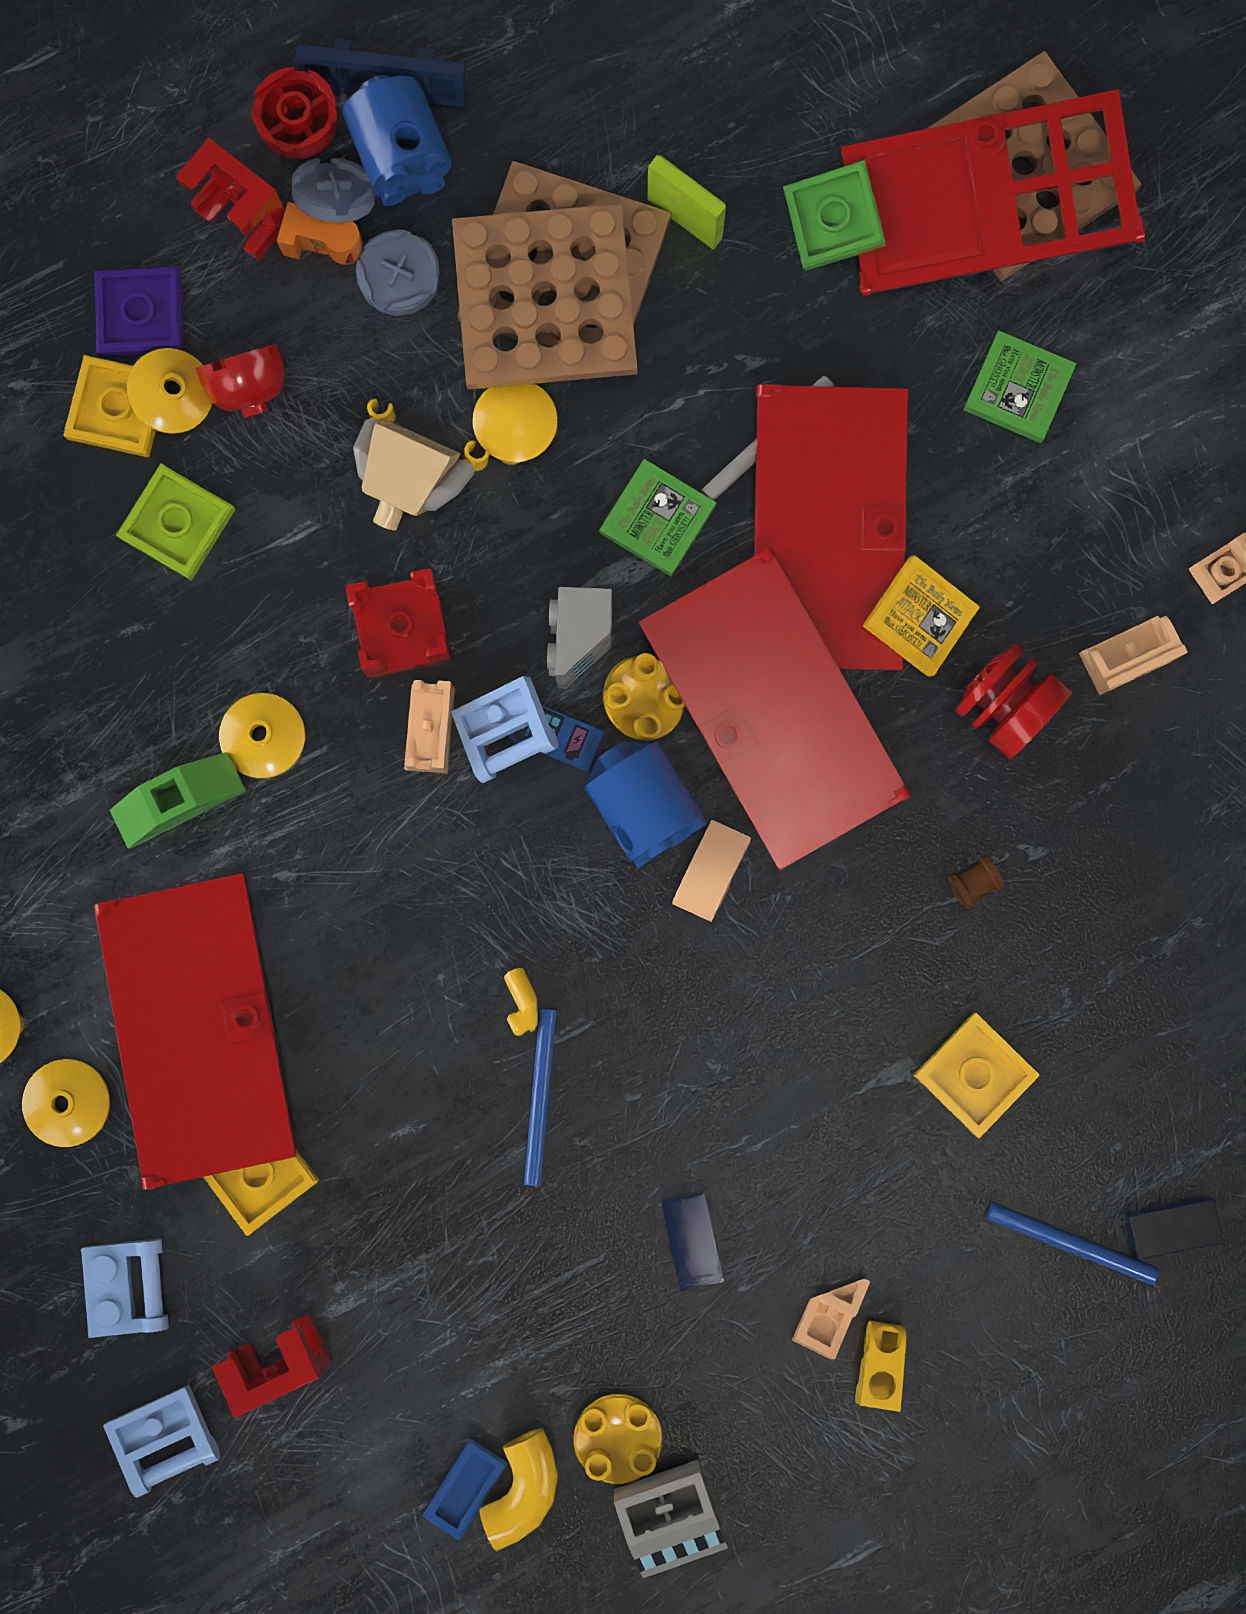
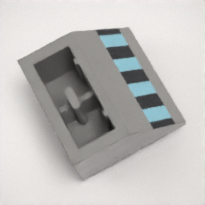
[547,587,613,689]
[614,1460,728,1578]

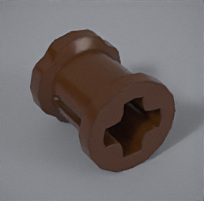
[947,855,1005,911]

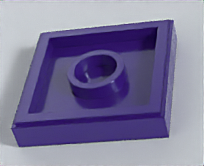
[94,266,184,357]

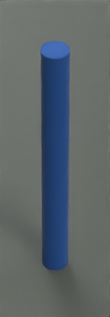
[524,1009,557,1186]
[986,1202,1159,1285]

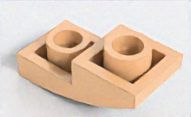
[1189,532,1246,604]
[672,820,751,922]

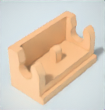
[1079,616,1188,695]
[404,680,455,773]

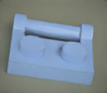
[451,676,559,783]
[81,1238,169,1338]
[103,1385,220,1498]

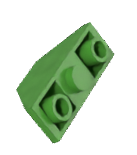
[110,752,246,849]

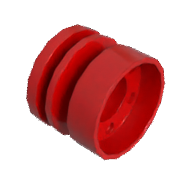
[954,642,1073,760]

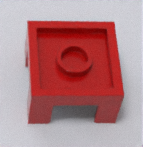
[176,138,285,261]
[345,568,452,678]
[212,1313,332,1418]

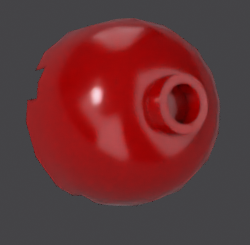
[252,67,338,159]
[195,343,285,418]

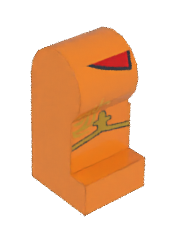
[277,202,364,265]

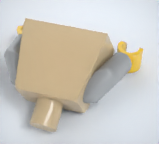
[353,399,490,531]

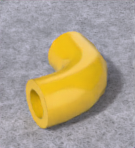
[479,1428,558,1551]

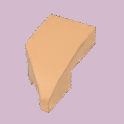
[792,1279,870,1360]

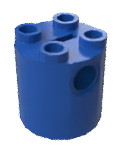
[342,75,452,206]
[584,741,708,869]

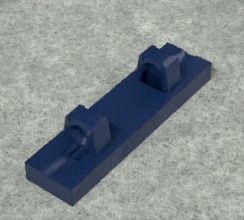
[295,39,467,107]

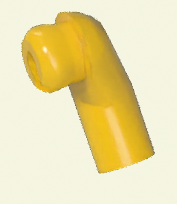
[504,968,538,1036]

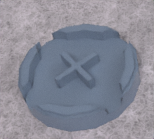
[291,158,376,223]
[356,229,441,316]

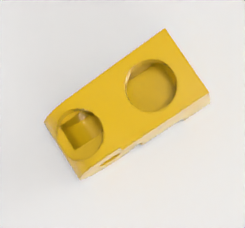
[855,1320,906,1412]

